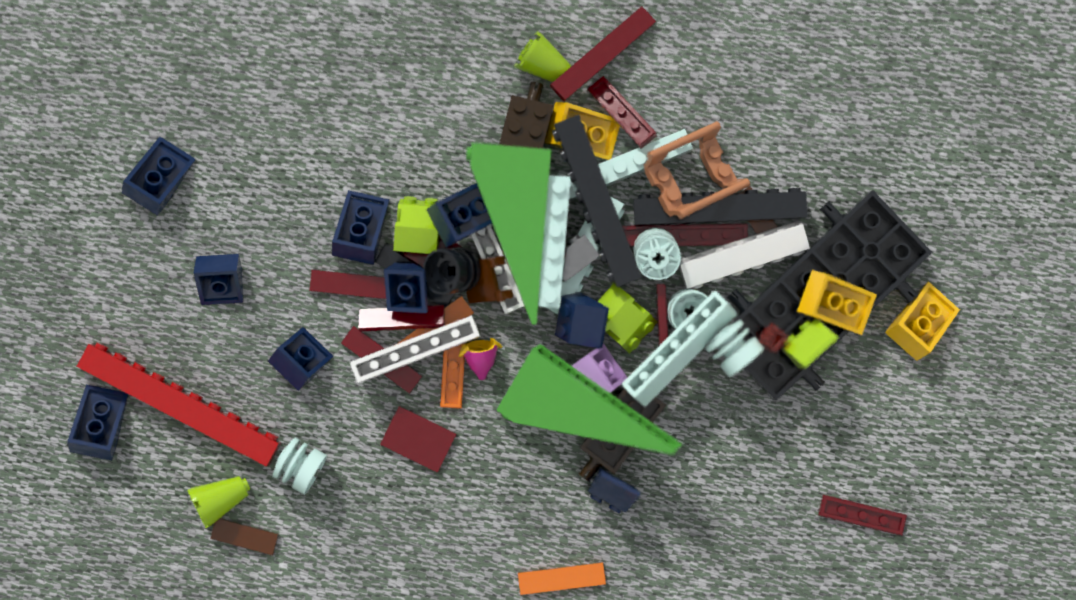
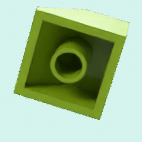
[781,319,838,368]

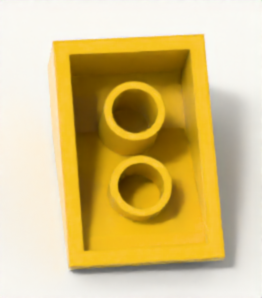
[545,102,620,160]
[797,271,877,335]
[885,281,960,361]

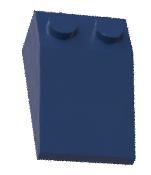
[121,136,196,216]
[426,183,492,248]
[332,190,390,265]
[67,384,128,461]
[588,468,641,514]

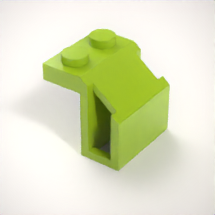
[394,196,439,254]
[597,283,657,354]

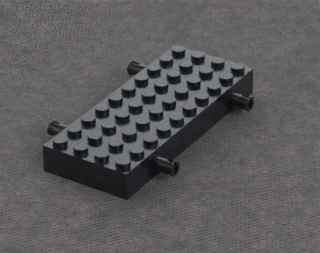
[726,190,933,401]

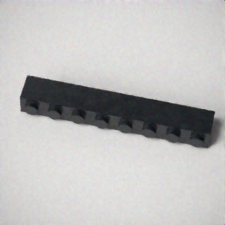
[551,115,642,287]
[634,188,807,225]

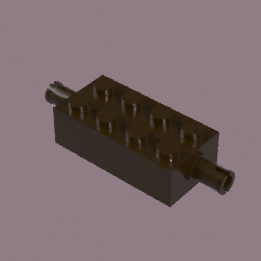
[499,81,553,149]
[578,387,666,482]

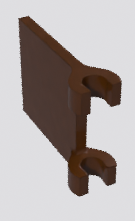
[466,255,514,303]

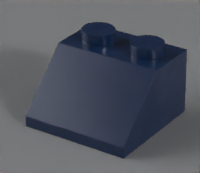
[193,254,244,305]
[384,263,428,313]
[555,292,609,348]
[268,327,334,391]

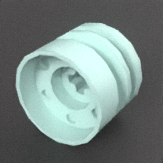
[633,227,681,280]
[667,288,708,329]
[705,319,764,377]
[272,437,328,495]

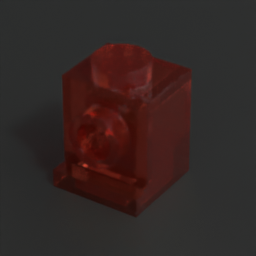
[758,322,789,354]

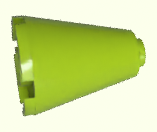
[514,31,572,82]
[187,476,251,528]

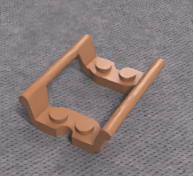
[644,121,750,219]

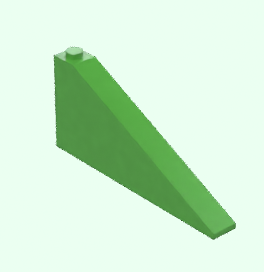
[466,143,551,325]
[497,344,682,454]

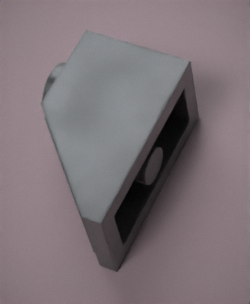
[562,235,600,282]

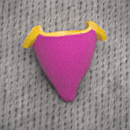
[458,338,503,380]

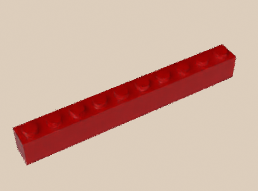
[76,342,281,467]

